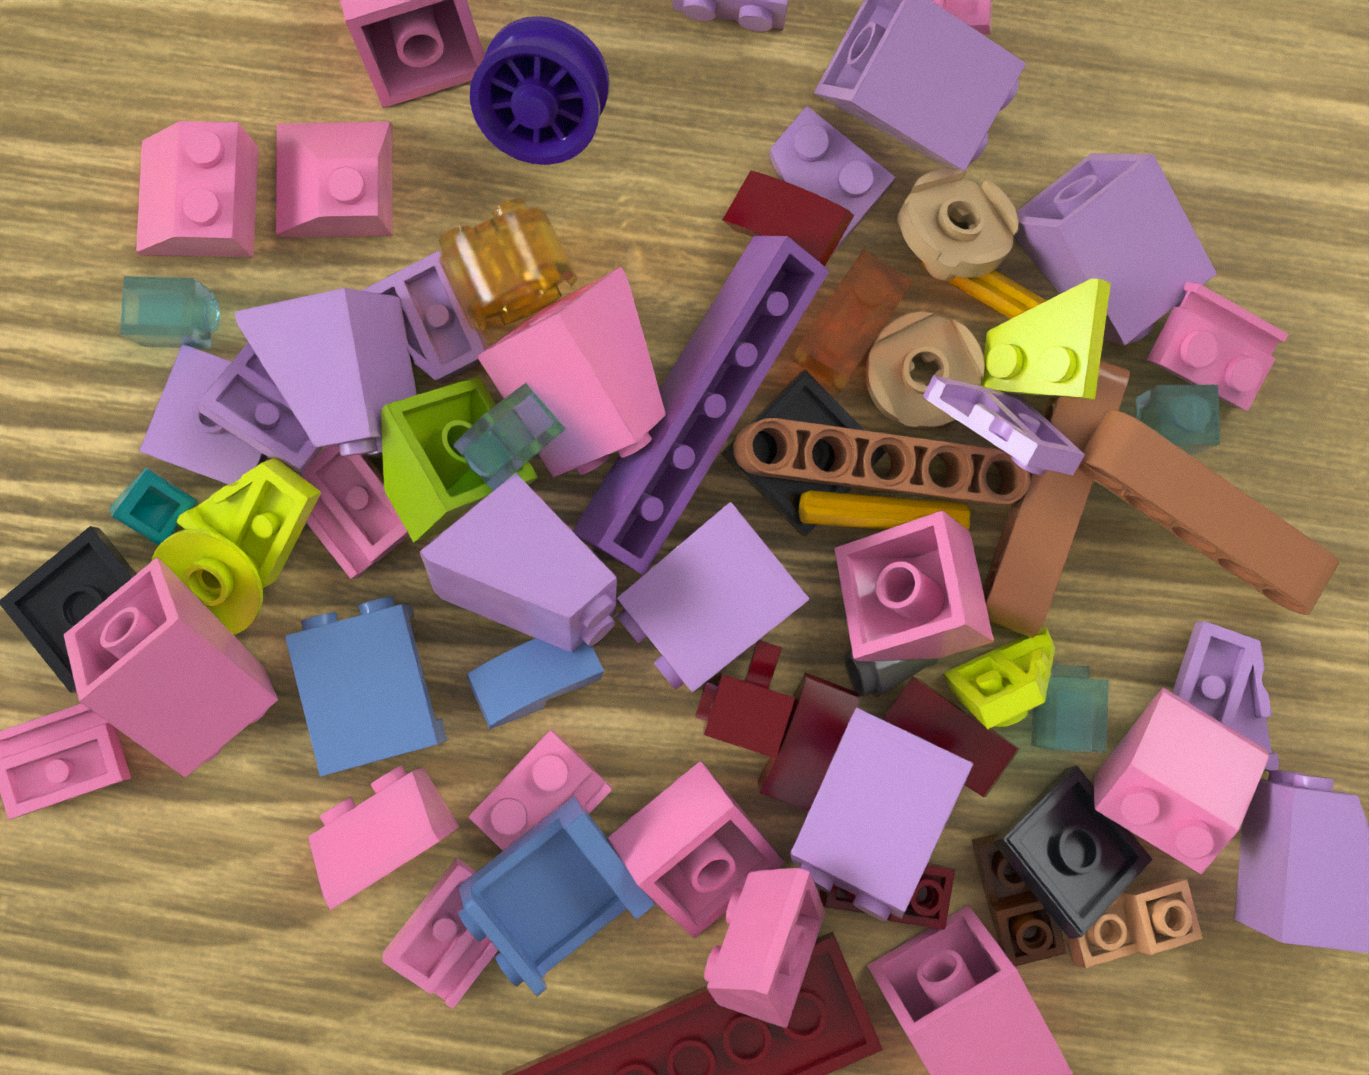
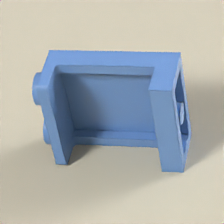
[285,597,448,777]
[458,796,655,996]

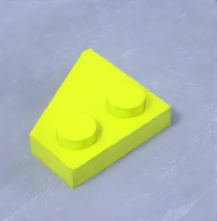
[980,279,1111,400]
[176,457,322,588]
[943,626,1056,729]

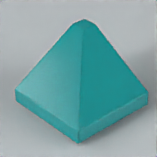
[109,467,197,545]

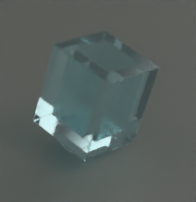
[120,276,220,349]
[453,383,566,491]
[1136,385,1220,454]
[1031,664,1109,753]

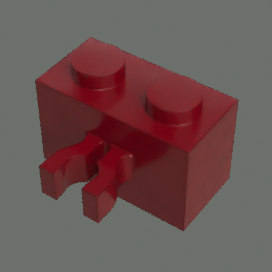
[695,640,795,758]

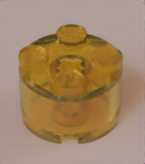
[438,198,577,330]

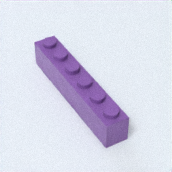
[573,236,830,575]

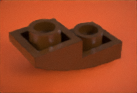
[972,832,1067,967]

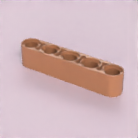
[983,359,1130,638]
[1078,410,1340,615]
[733,418,1031,505]

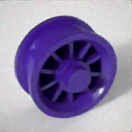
[470,16,610,165]

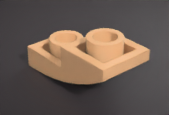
[1067,878,1203,969]

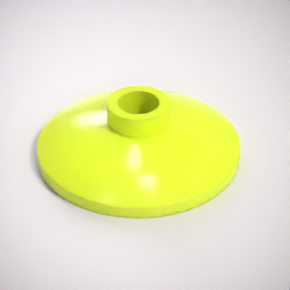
[151,529,263,635]

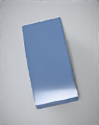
[466,638,604,730]

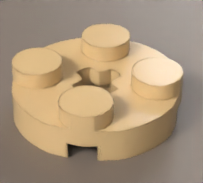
[897,168,1018,281]
[865,311,985,430]

